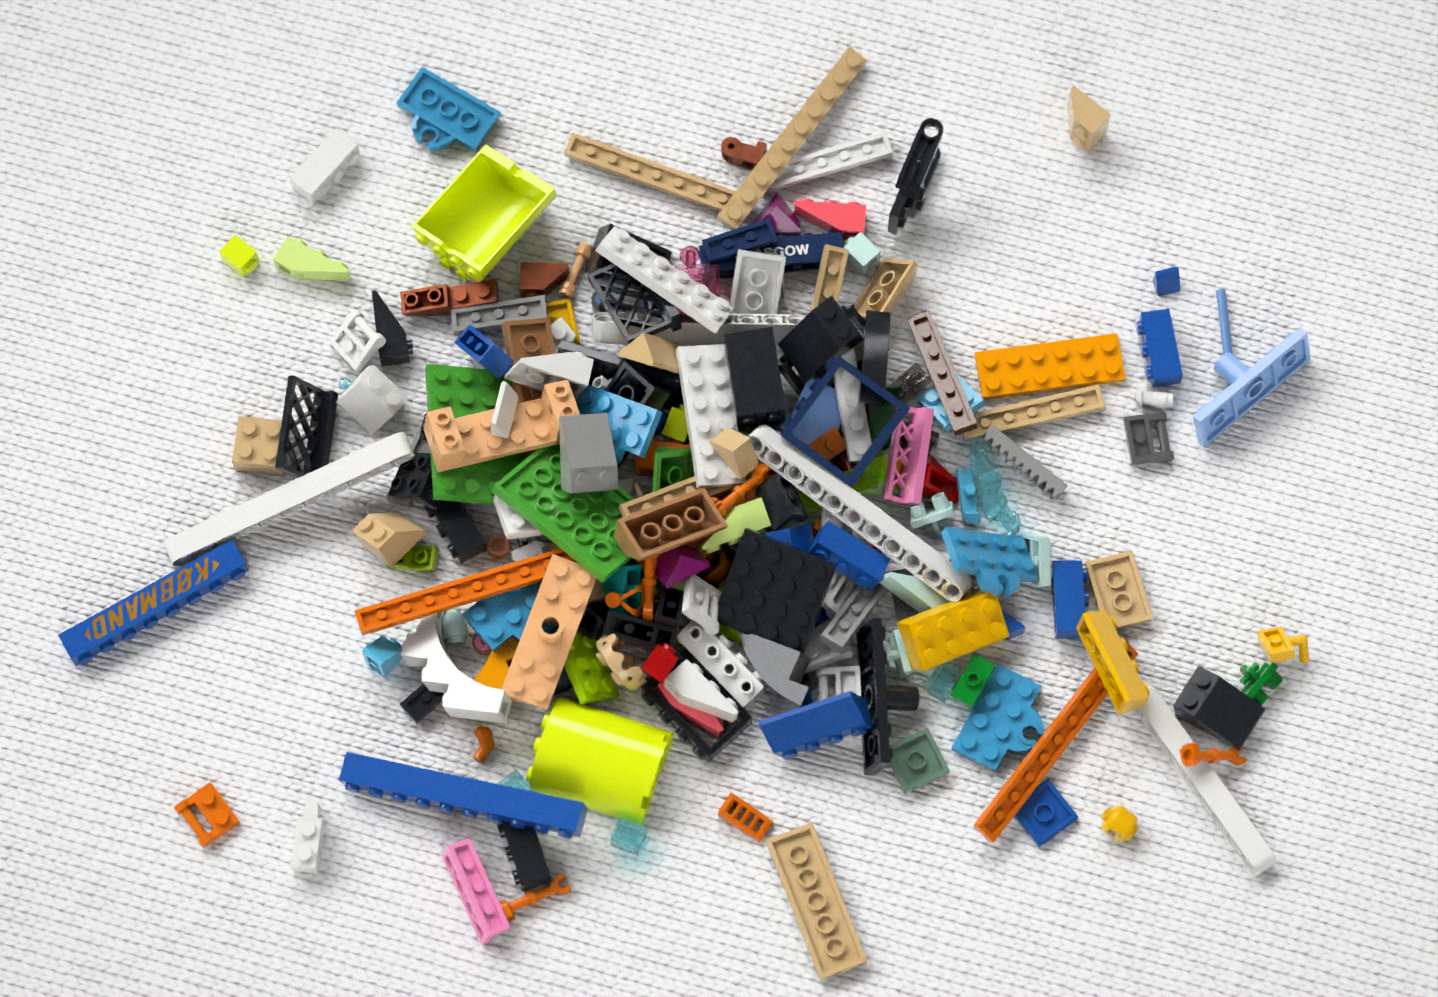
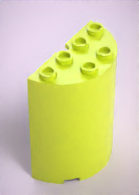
[411,145,557,282]
[526,696,674,826]

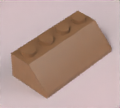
[614,488,728,561]

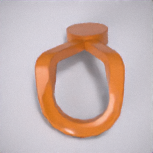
[605,584,644,617]

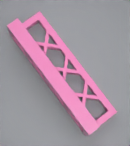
[883,406,934,506]
[442,838,511,945]

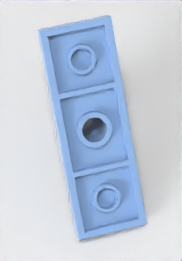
[1193,327,1311,448]

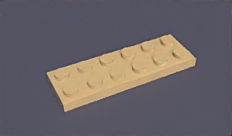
[766,822,867,981]

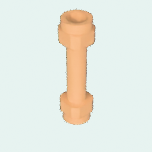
[558,242,593,299]

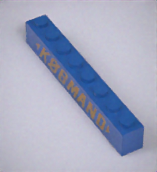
[58,539,249,666]

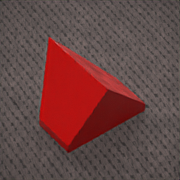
[922,452,959,504]

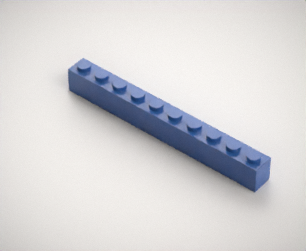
[338,752,588,839]

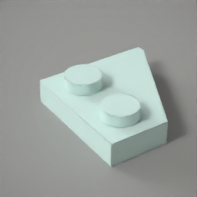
[1021,532,1053,587]

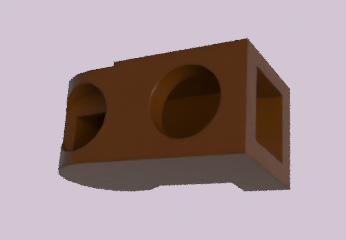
[695,546,736,589]

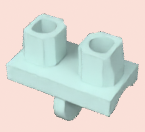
[910,492,955,535]
[883,630,918,680]

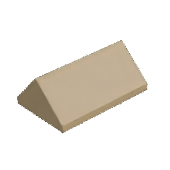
[854,258,917,320]
[618,333,687,373]

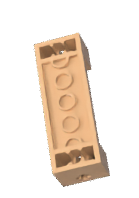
[424,379,580,472]

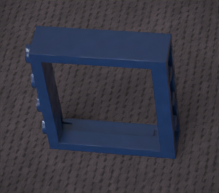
[780,356,910,488]

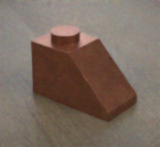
[519,262,569,298]

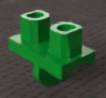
[1239,662,1283,706]

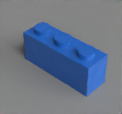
[1136,308,1183,388]
[454,324,514,379]
[808,521,890,591]
[1051,560,1089,639]

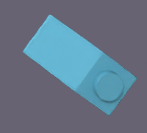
[362,635,403,679]

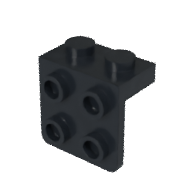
[389,452,443,510]

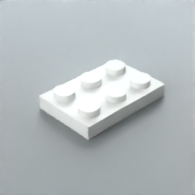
[729,249,786,314]

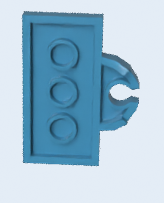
[396,66,501,153]
[576,385,663,465]
[941,527,1038,598]
[462,553,555,652]
[952,664,1044,773]

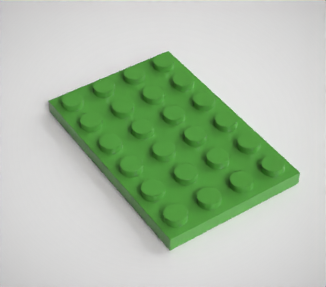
[425,364,526,505]
[492,444,634,583]

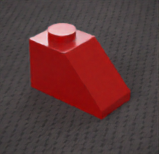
[641,643,679,683]

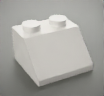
[336,365,409,435]

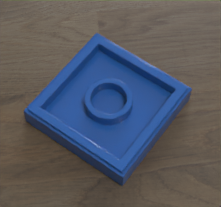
[1014,778,1079,848]

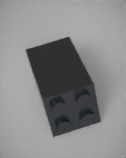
[724,327,786,433]

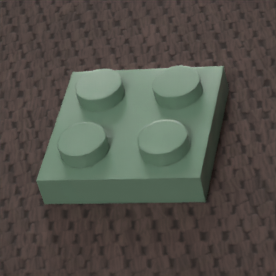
[889,727,950,794]

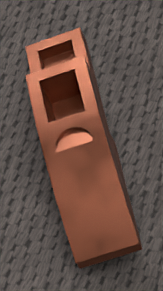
[400,279,499,316]

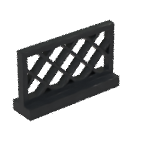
[587,264,682,344]
[275,375,339,478]

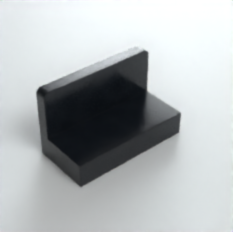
[755,474,809,530]

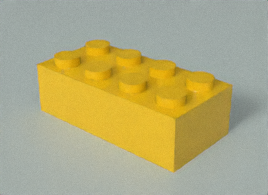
[897,589,1009,671]

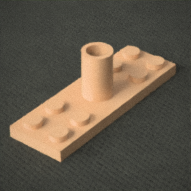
[501,554,597,711]

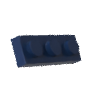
[702,218,778,264]

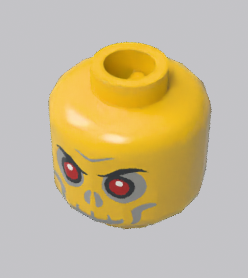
[1101,805,1139,842]

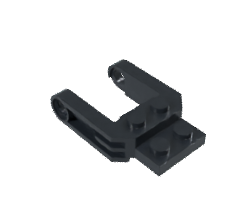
[888,118,943,235]

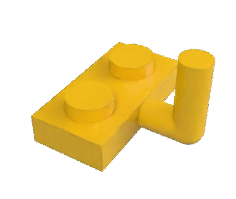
[1258,626,1309,663]

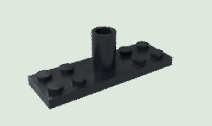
[558,340,684,410]
[856,618,919,776]

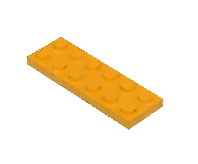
[974,333,1126,400]

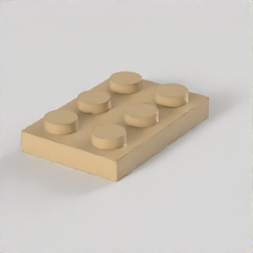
[1084,550,1153,630]

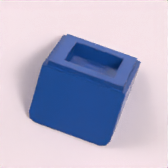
[1153,266,1180,296]
[1002,610,1025,640]

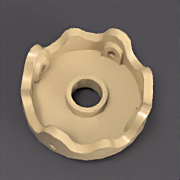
[596,634,648,691]

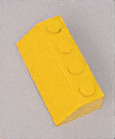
[1076,610,1150,716]

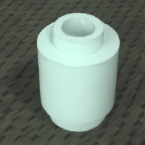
[442,609,468,647]

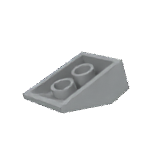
[559,413,618,493]

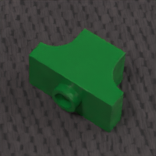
[950,654,996,709]

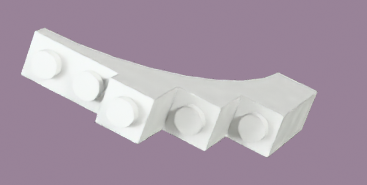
[401,611,512,723]

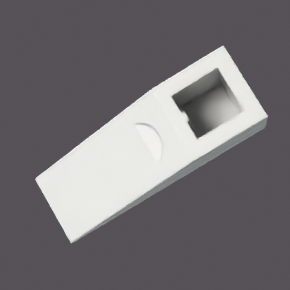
[664,659,739,722]

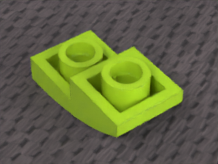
[384,546,439,572]

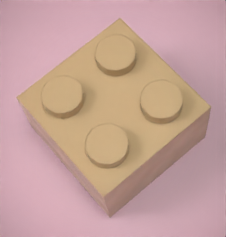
[232,416,290,476]

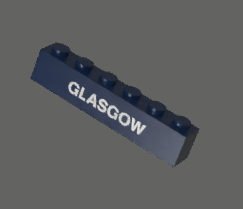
[699,230,843,281]

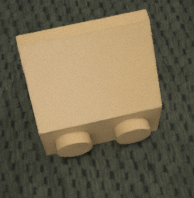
[1067,86,1111,153]
[352,512,426,567]

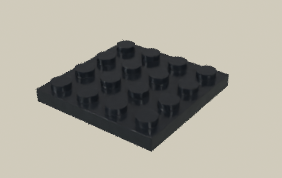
[717,528,837,654]

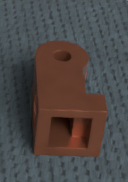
[721,137,767,170]

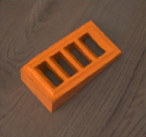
[718,793,773,843]

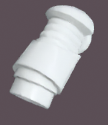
[1134,383,1173,410]

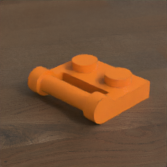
[174,782,240,848]

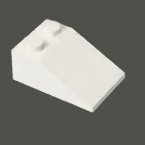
[504,352,594,398]

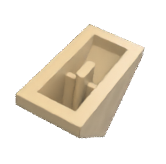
[709,427,759,480]

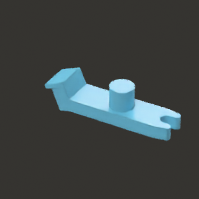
[956,467,980,524]

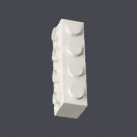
[676,620,769,708]

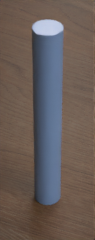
[1216,289,1233,355]

